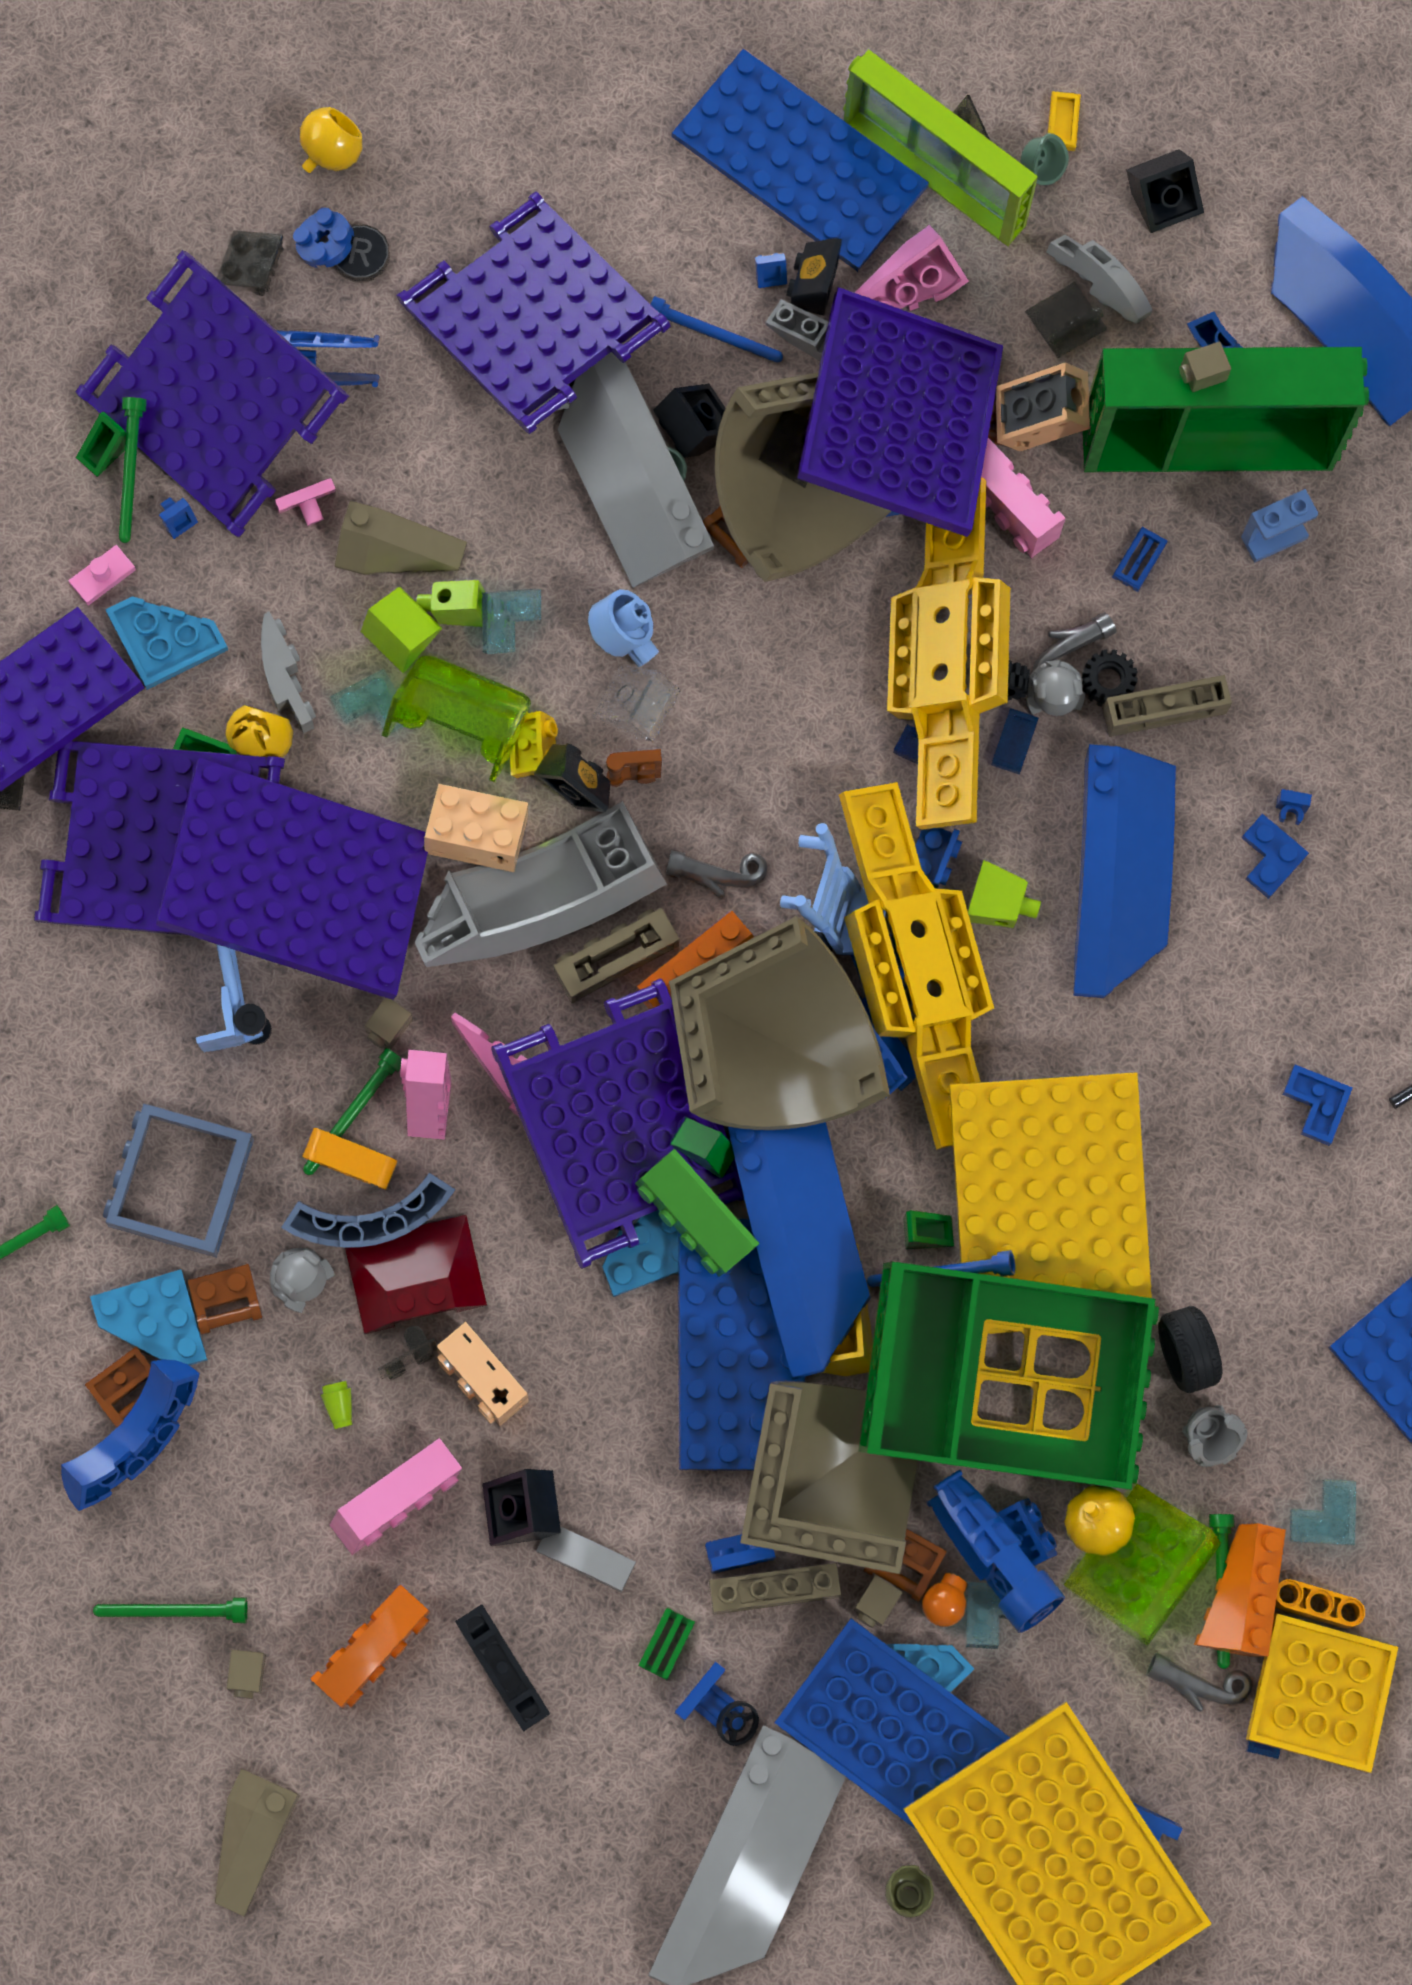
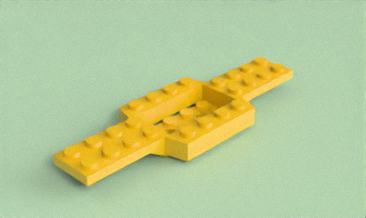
[887,476,1011,830]
[839,782,994,1150]

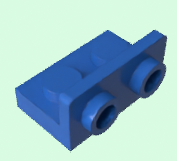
[915,828,963,889]
[998,1498,1058,1566]
[705,1534,775,1574]

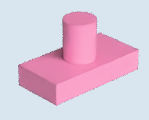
[274,478,335,526]
[68,545,136,606]

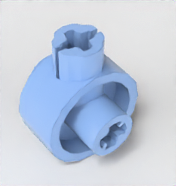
[588,589,659,667]

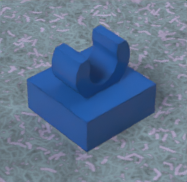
[755,253,787,288]
[159,497,198,539]
[1276,789,1312,825]

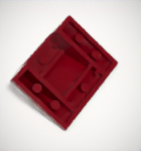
[345,1215,487,1334]

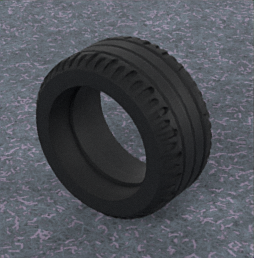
[1158,1306,1223,1393]

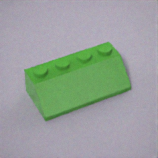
[635,1149,760,1277]

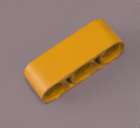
[302,1128,398,1190]
[1275,1579,1365,1629]

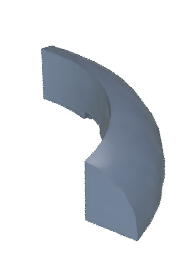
[281,1173,456,1248]

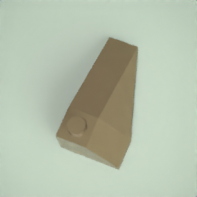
[335,501,467,575]
[215,1769,300,1917]

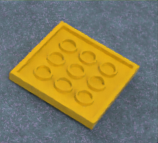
[1246,1614,1398,1773]

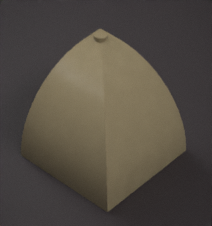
[715,372,891,582]
[669,916,890,1130]
[740,1381,918,1574]

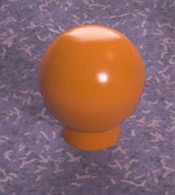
[922,1573,968,1627]

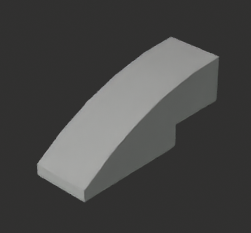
[536,1527,636,1593]

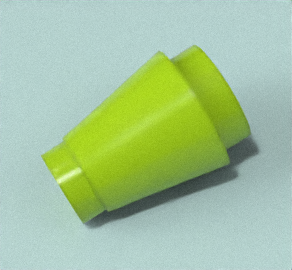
[320,1381,353,1429]

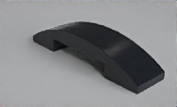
[455,1604,550,1732]

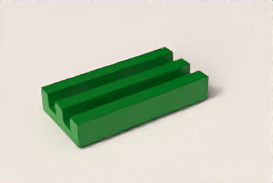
[638,1608,695,1680]

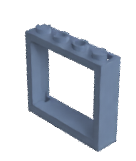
[103,1104,254,1258]

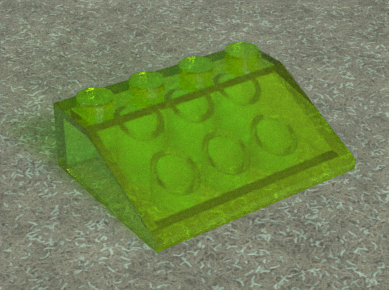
[1064,1484,1221,1646]

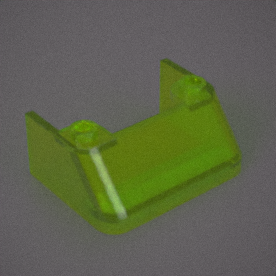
[381,655,531,782]

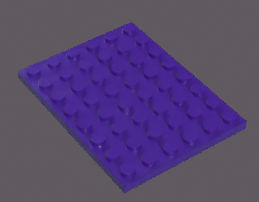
[797,287,1003,537]
[156,758,428,1000]

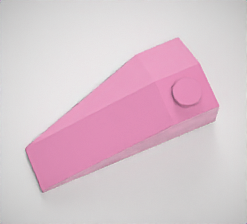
[855,225,969,311]
[451,1013,527,1117]

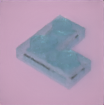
[482,588,541,654]
[330,669,413,736]
[1290,1479,1356,1546]
[966,1582,1007,1649]

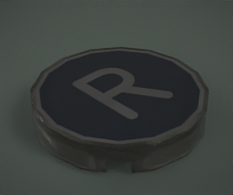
[334,225,390,283]

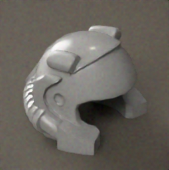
[1025,660,1085,716]
[270,1248,335,1313]
[1182,1405,1248,1467]

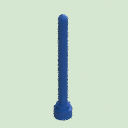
[650,296,783,363]
[867,1250,1016,1287]

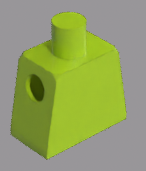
[416,580,490,628]
[968,860,1041,928]

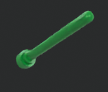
[119,397,147,543]
[303,1048,402,1175]
[0,1205,70,1260]
[1209,1514,1235,1669]
[93,1597,248,1623]

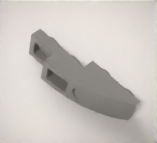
[1046,234,1153,324]
[766,299,829,361]
[261,611,316,734]

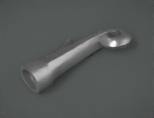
[1033,612,1117,671]
[666,850,767,898]
[1146,1653,1252,1712]

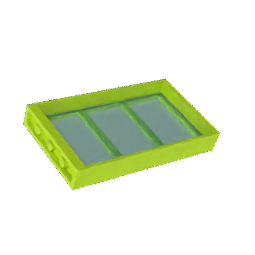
[843,49,1038,246]

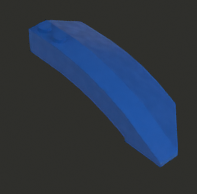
[1271,196,1412,426]
[1073,744,1176,998]
[728,1122,871,1380]

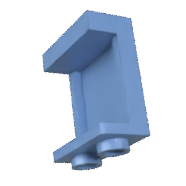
[1241,489,1318,563]

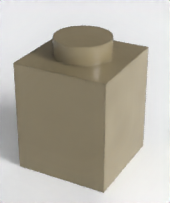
[1179,341,1231,392]
[364,998,413,1049]
[854,1575,903,1628]
[226,1649,266,1699]

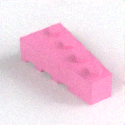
[981,438,1066,558]
[400,1050,451,1140]
[330,1438,462,1555]

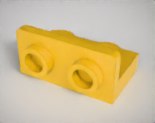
[508,711,558,778]

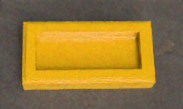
[1048,91,1081,151]

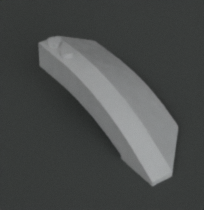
[558,352,714,588]
[415,801,667,967]
[648,1725,846,1985]

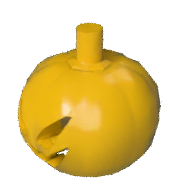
[300,107,362,173]
[225,705,293,758]
[1064,1485,1135,1556]

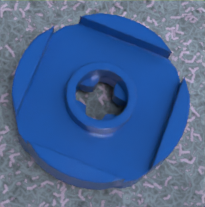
[293,208,354,268]

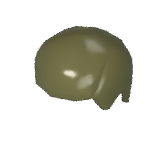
[885,1865,934,1918]

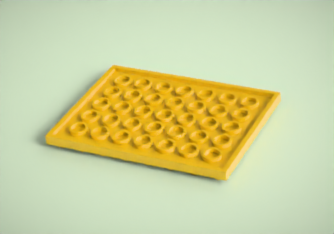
[949,1072,1152,1334]
[904,1702,1212,1985]

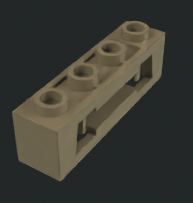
[1102,675,1232,737]
[553,908,680,1004]
[709,1563,841,1615]

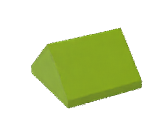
[360,587,442,673]

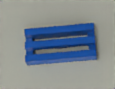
[1112,526,1168,592]

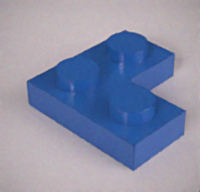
[1242,813,1309,899]
[1282,1064,1353,1146]

